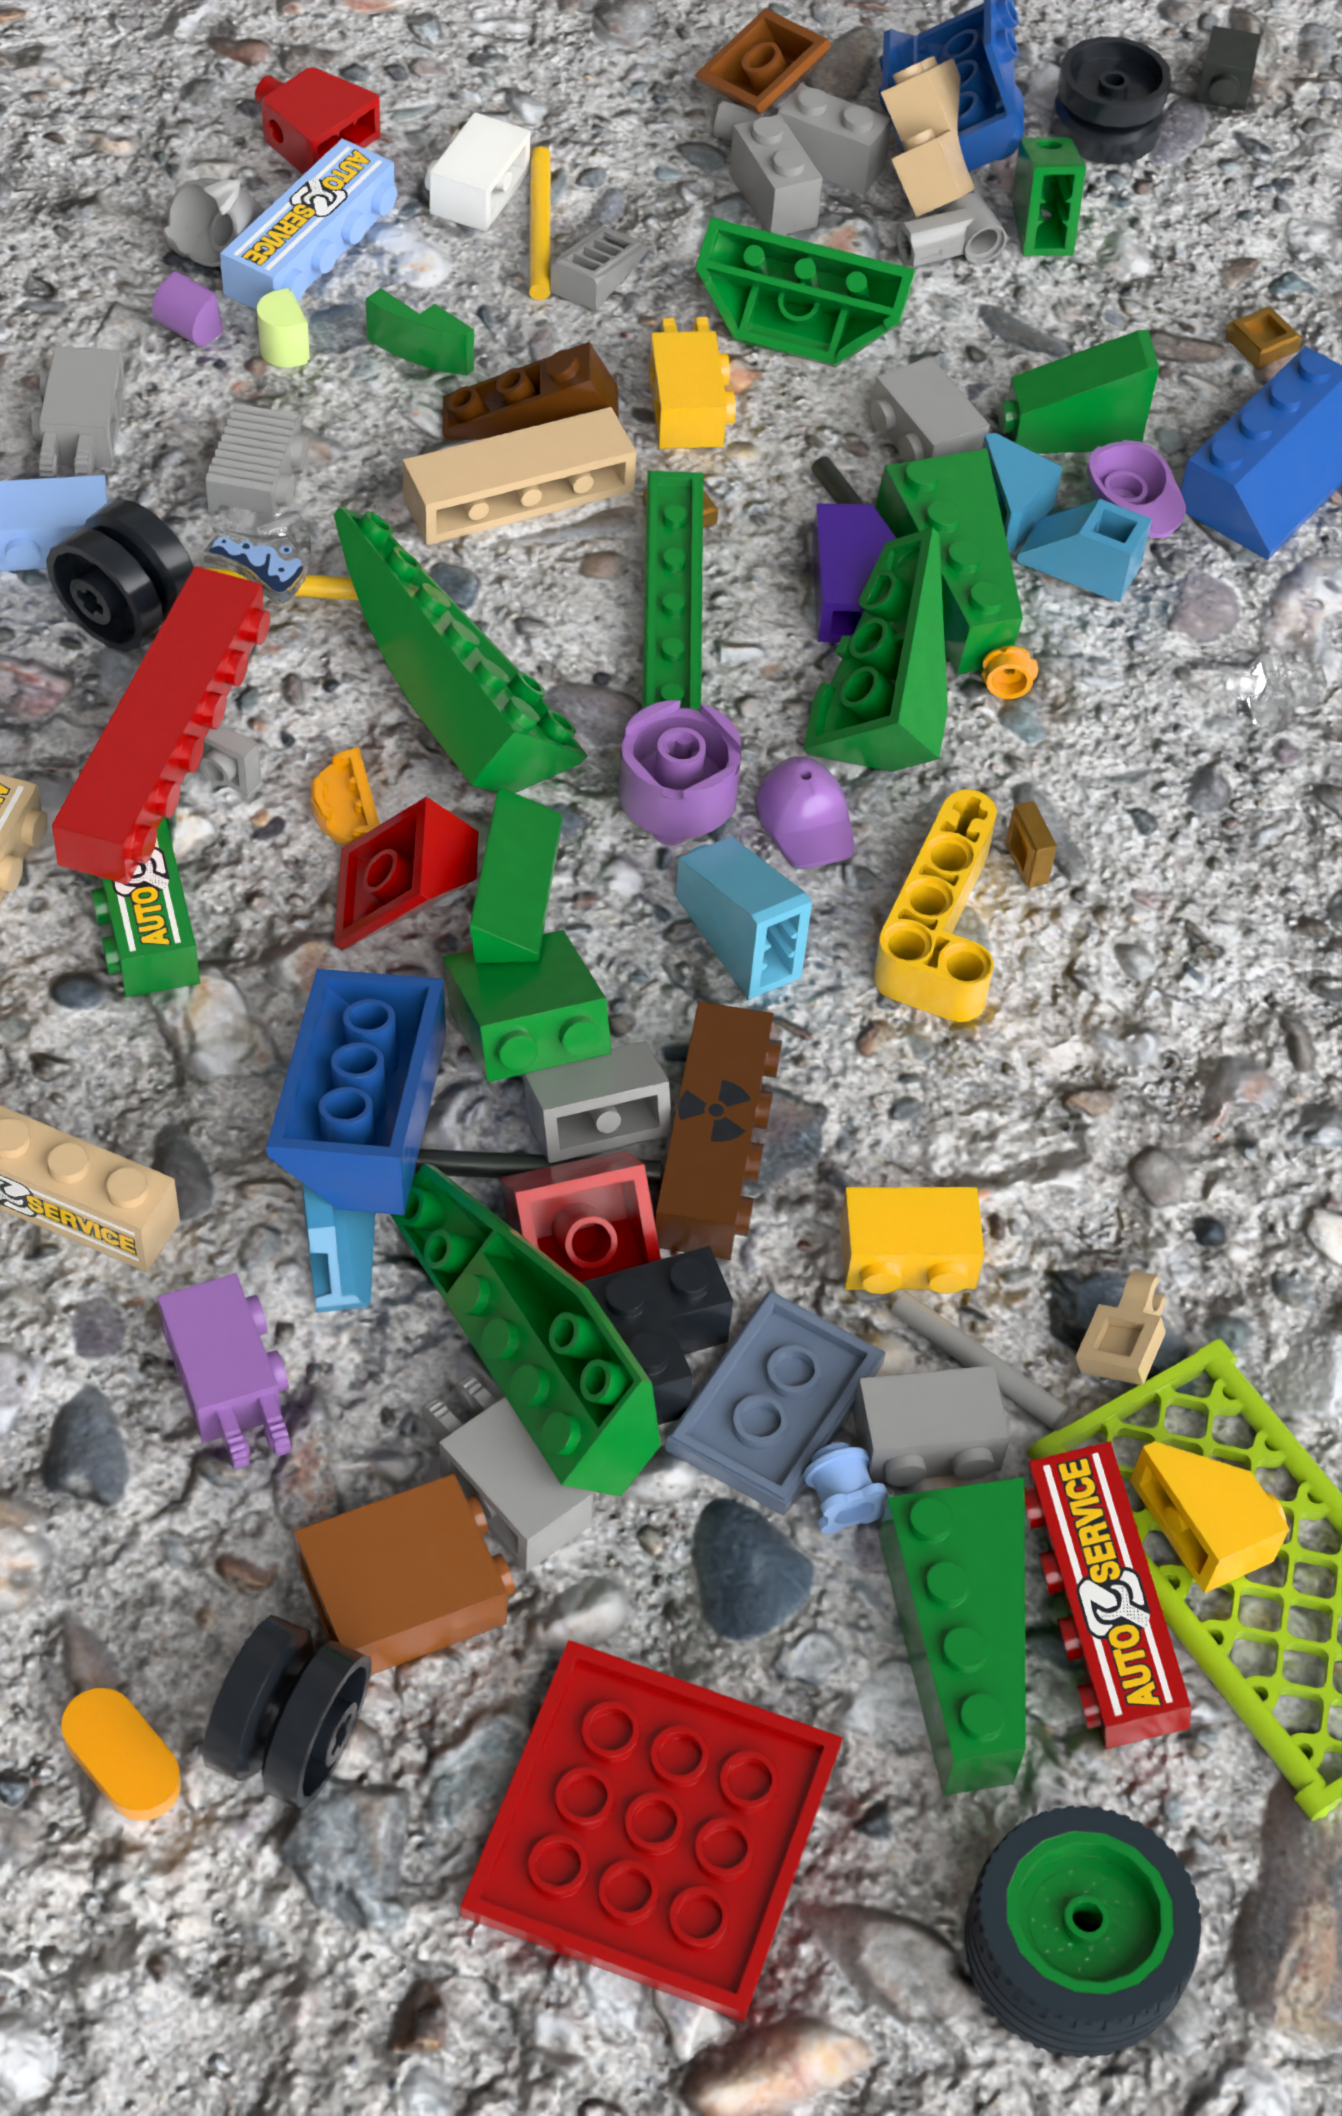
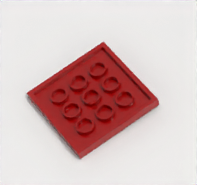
[460,1640,843,2022]

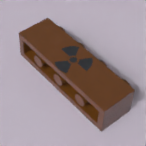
[655,1001,782,1260]

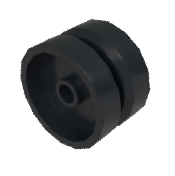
[1051,36,1171,164]
[46,498,194,652]
[202,1615,372,1808]

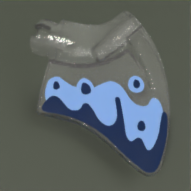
[204,505,311,604]

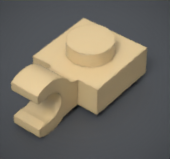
[1075,1270,1166,1385]

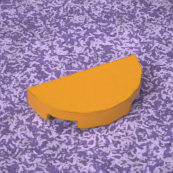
[311,746,380,846]

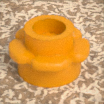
[981,646,1038,699]

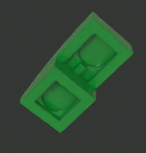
[366,288,474,376]

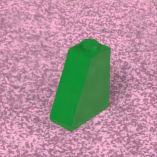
[998,330,1159,454]

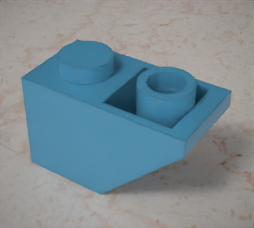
[1017,499,1152,602]

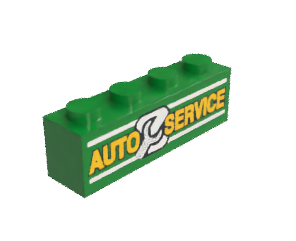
[79,769,200,997]

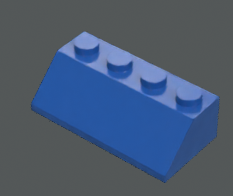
[1180,346,1342,560]
[266,969,446,1215]

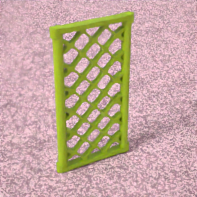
[1026,1339,1342,1821]

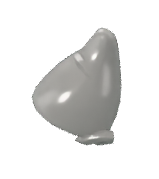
[163,178,264,267]

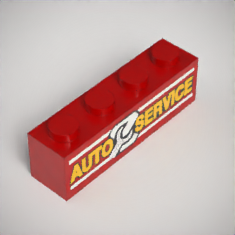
[1024,1441,1191,1749]

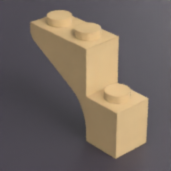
[881,56,975,217]

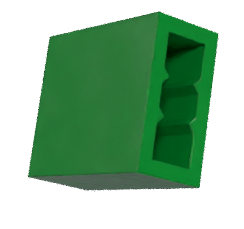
[442,930,612,1083]

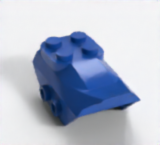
[878,0,1024,173]

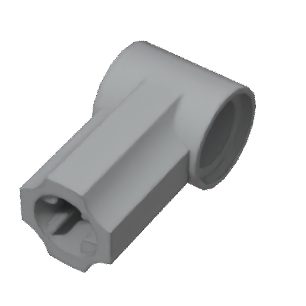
[895,193,1007,268]

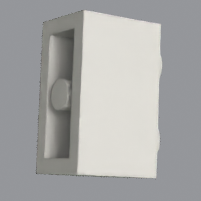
[425,112,530,232]

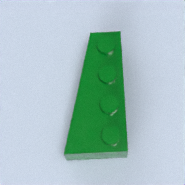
[875,449,1023,675]
[879,1477,1026,1796]

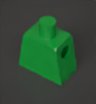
[1012,137,1086,256]

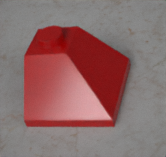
[333,796,479,950]

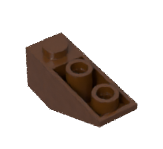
[442,342,619,440]

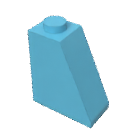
[675,836,812,1000]

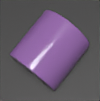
[152,271,223,346]

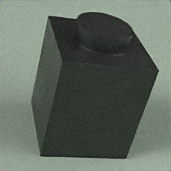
[1196,26,1261,111]

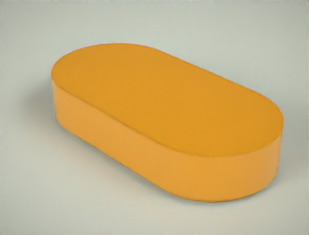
[61,1688,181,1821]

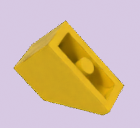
[1129,1441,1290,1593]

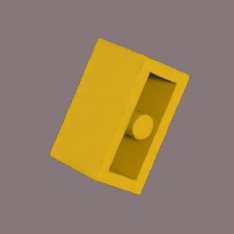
[840,1187,985,1294]

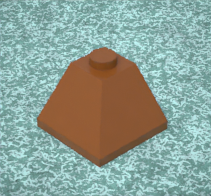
[695,8,831,114]

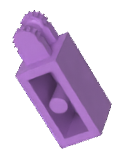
[157,1273,292,1470]

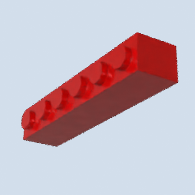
[51,566,270,885]

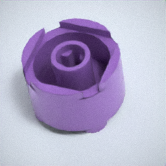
[618,700,741,845]

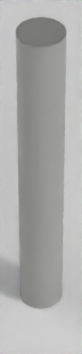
[891,1291,1068,1429]

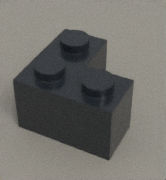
[582,1246,733,1425]

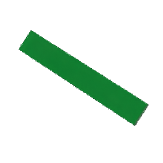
[642,470,703,711]

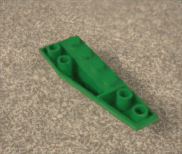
[333,506,588,793]
[390,1163,661,1497]

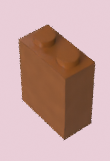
[294,1473,515,1675]

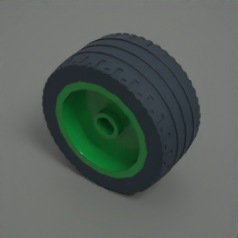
[965,1805,1202,2058]

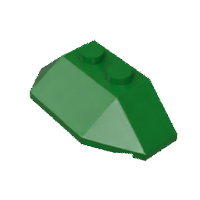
[695,217,916,367]

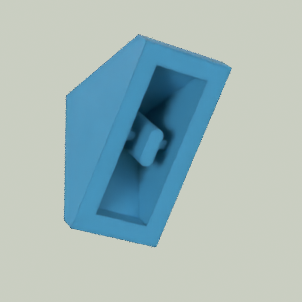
[982,433,1062,552]

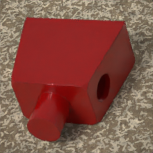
[255,67,381,175]

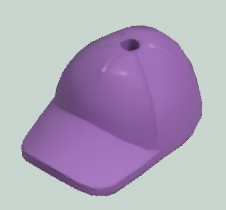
[1087,440,1186,539]
[756,756,855,869]

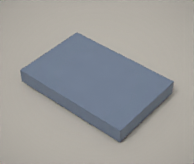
[665,1290,886,1516]

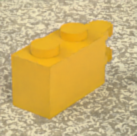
[649,317,735,449]

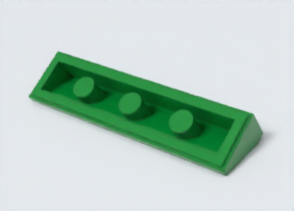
[470,789,563,964]

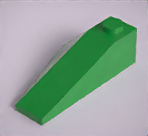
[803,527,948,772]

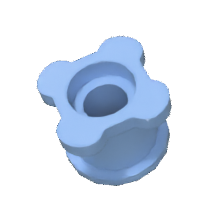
[803,1442,888,1534]

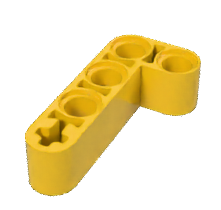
[873,789,997,1022]

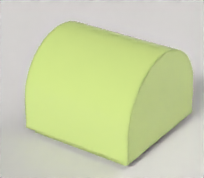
[257,288,309,368]

